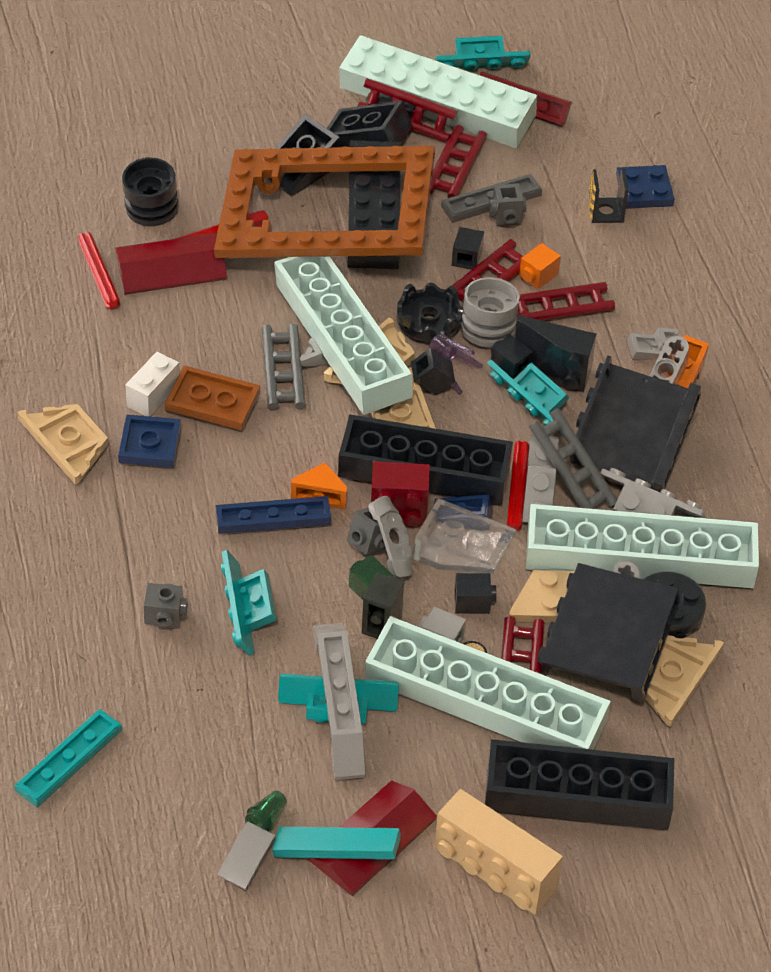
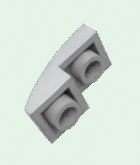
[217,821,275,890]

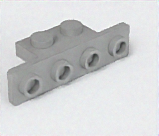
[600,468,706,518]

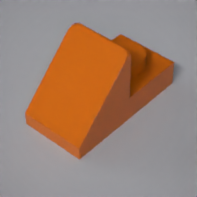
[665,335,709,389]

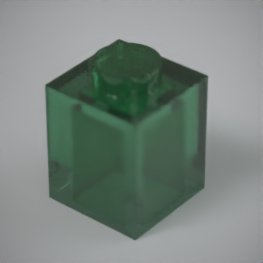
[349,554,394,600]

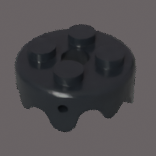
[396,282,463,342]
[644,572,706,639]

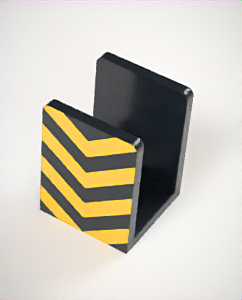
[588,169,629,223]

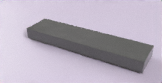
[441,174,542,223]

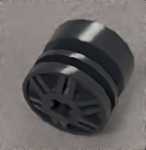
[122,157,178,226]

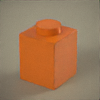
[519,243,561,289]

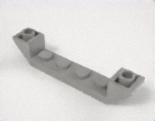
[313,623,365,780]

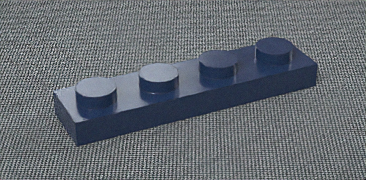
[216,496,331,534]

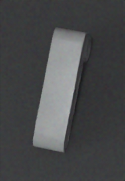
[650,336,689,385]

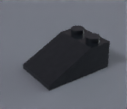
[327,101,412,147]
[268,114,346,195]
[515,315,597,393]

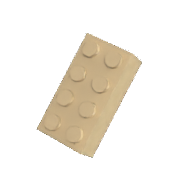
[434,789,563,915]

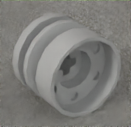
[461,277,520,348]

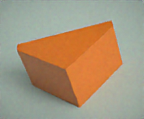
[291,462,348,510]

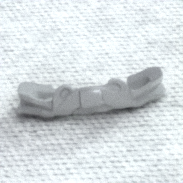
[369,496,413,578]

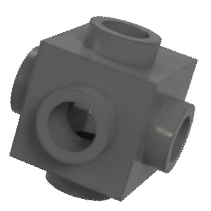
[489,183,527,225]
[347,507,391,555]
[144,583,188,627]

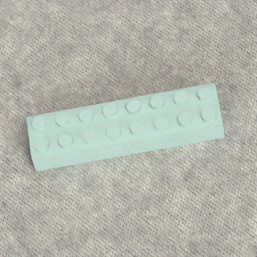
[339,35,537,149]
[274,256,413,415]
[526,504,759,588]
[365,616,611,750]

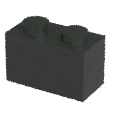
[361,572,404,639]

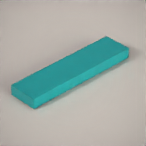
[14,708,122,808]
[272,827,401,859]

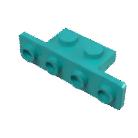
[435,35,531,70]
[487,360,569,437]
[221,550,277,656]
[278,674,399,723]

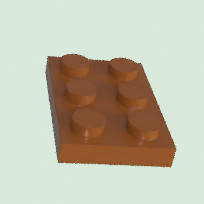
[165,365,260,431]

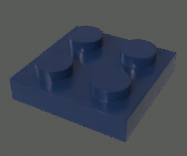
[616,165,675,209]
[118,414,181,468]

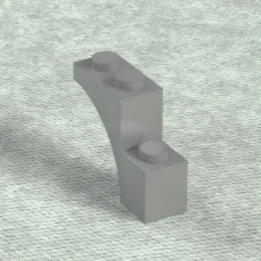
[522,434,559,522]

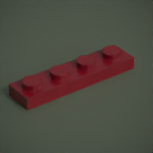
[479,72,572,125]

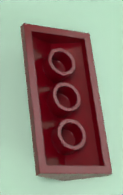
[115,233,227,295]
[307,780,437,897]

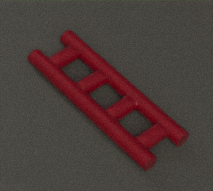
[358,78,458,143]
[430,124,487,198]
[452,239,523,301]
[516,282,615,323]
[501,616,545,674]

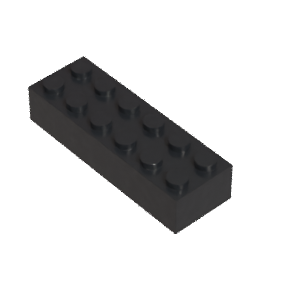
[347,140,400,269]
[338,414,513,505]
[485,739,675,830]

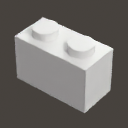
[125,352,180,416]

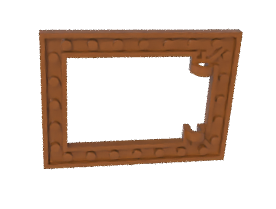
[214,145,435,258]

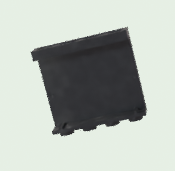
[567,355,701,492]
[538,563,680,702]

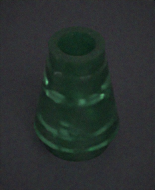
[245,790,287,832]

